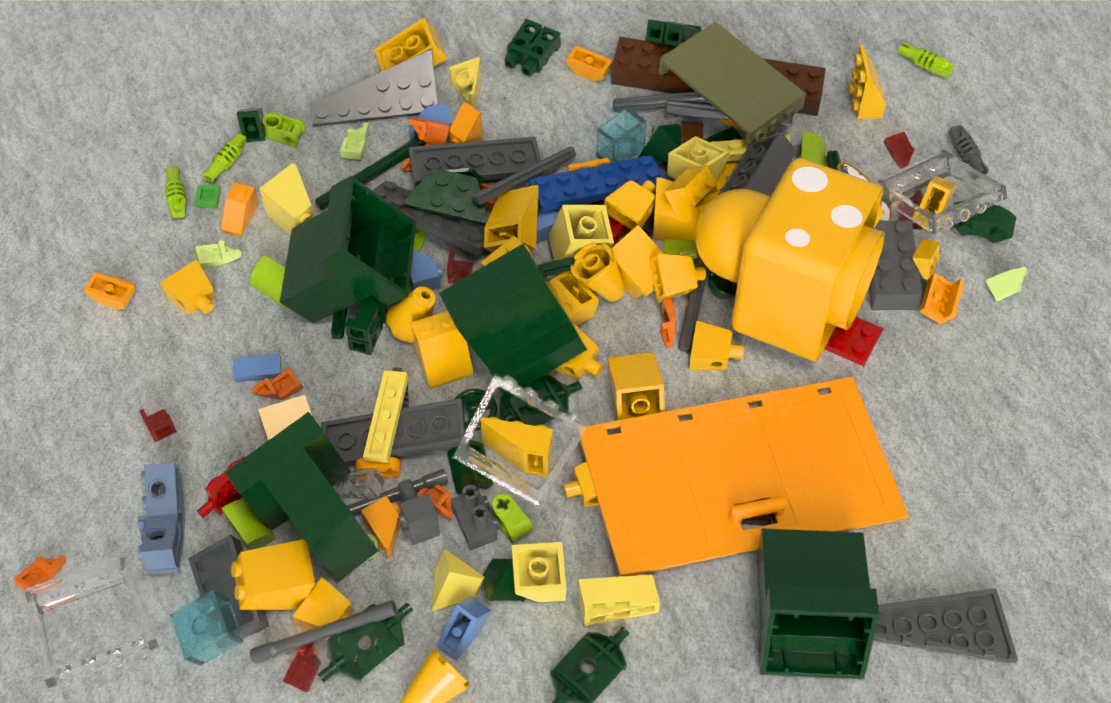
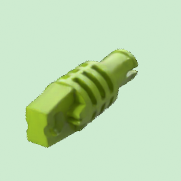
[898,42,954,78]
[202,133,246,183]
[165,166,187,218]

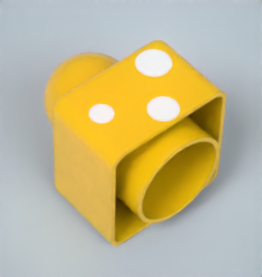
[695,158,885,363]

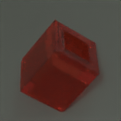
[447,251,474,284]
[139,409,177,443]

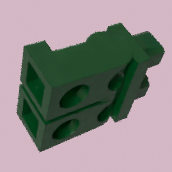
[504,19,561,77]
[645,19,702,46]
[345,295,388,355]

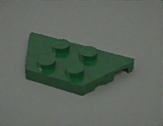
[403,168,488,226]

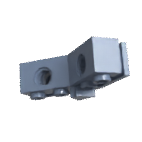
[138,462,185,574]

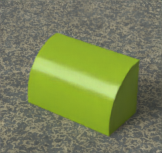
[799,132,826,166]
[250,255,285,307]
[222,499,277,550]

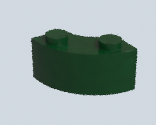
[950,200,1017,243]

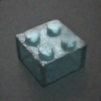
[596,106,647,163]
[170,590,244,666]

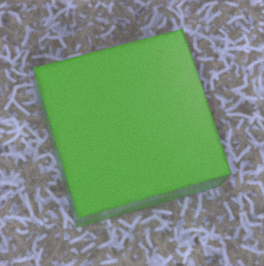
[195,185,221,208]

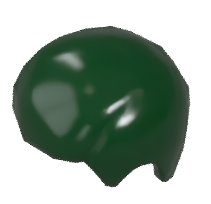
[708,271,737,300]

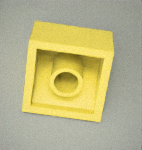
[667,136,730,182]
[512,542,566,602]

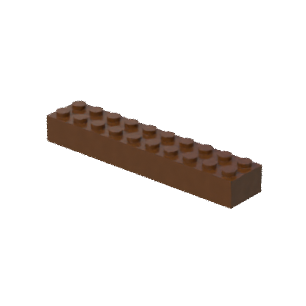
[611,37,826,116]

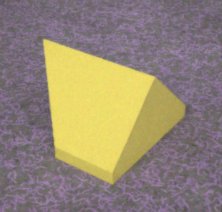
[449,57,482,107]
[431,549,485,612]

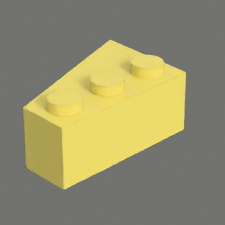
[578,574,660,627]

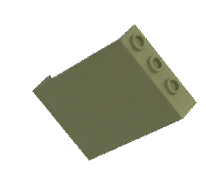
[659,21,806,147]

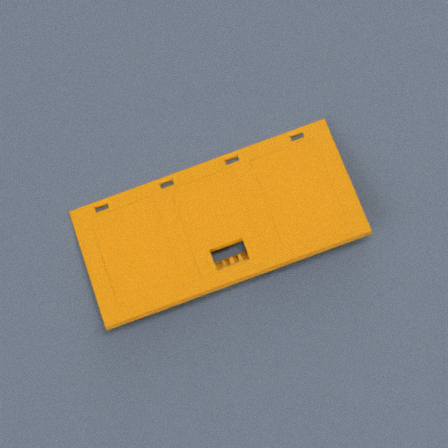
[577,376,909,577]

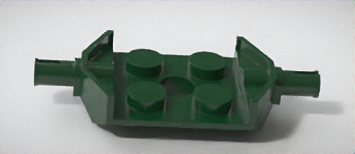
[498,375,582,426]
[317,602,413,683]
[550,627,629,703]

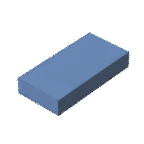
[233,353,282,382]

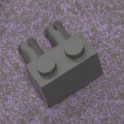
[398,479,440,545]
[451,485,500,551]

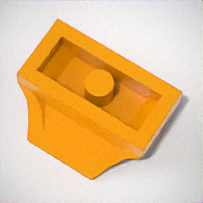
[566,45,613,81]
[84,272,136,310]

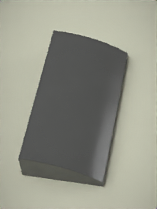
[188,535,269,646]

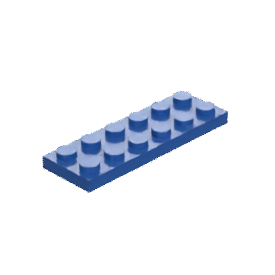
[528,155,667,212]

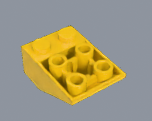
[848,44,886,119]
[664,165,720,231]
[484,185,538,253]
[550,271,599,326]
[481,417,553,477]

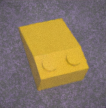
[374,17,447,72]

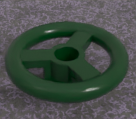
[454,389,498,431]

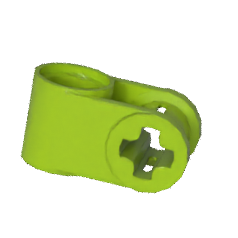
[263,112,306,147]
[492,494,534,543]

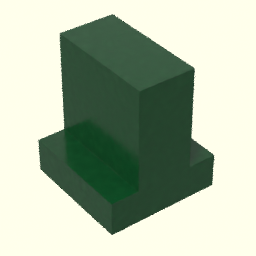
[280,176,416,324]
[439,244,587,397]
[224,412,379,581]
[757,528,879,679]

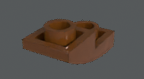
[681,120,703,143]

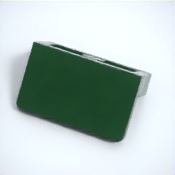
[447,439,493,494]

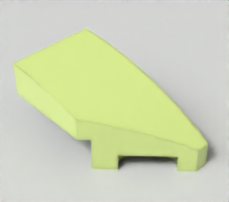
[340,122,369,160]
[195,240,241,269]
[985,267,1027,302]

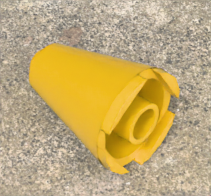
[571,243,625,302]
[386,286,436,343]
[399,648,471,703]

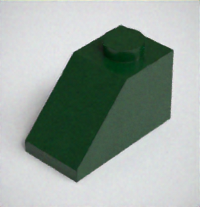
[237,108,265,142]

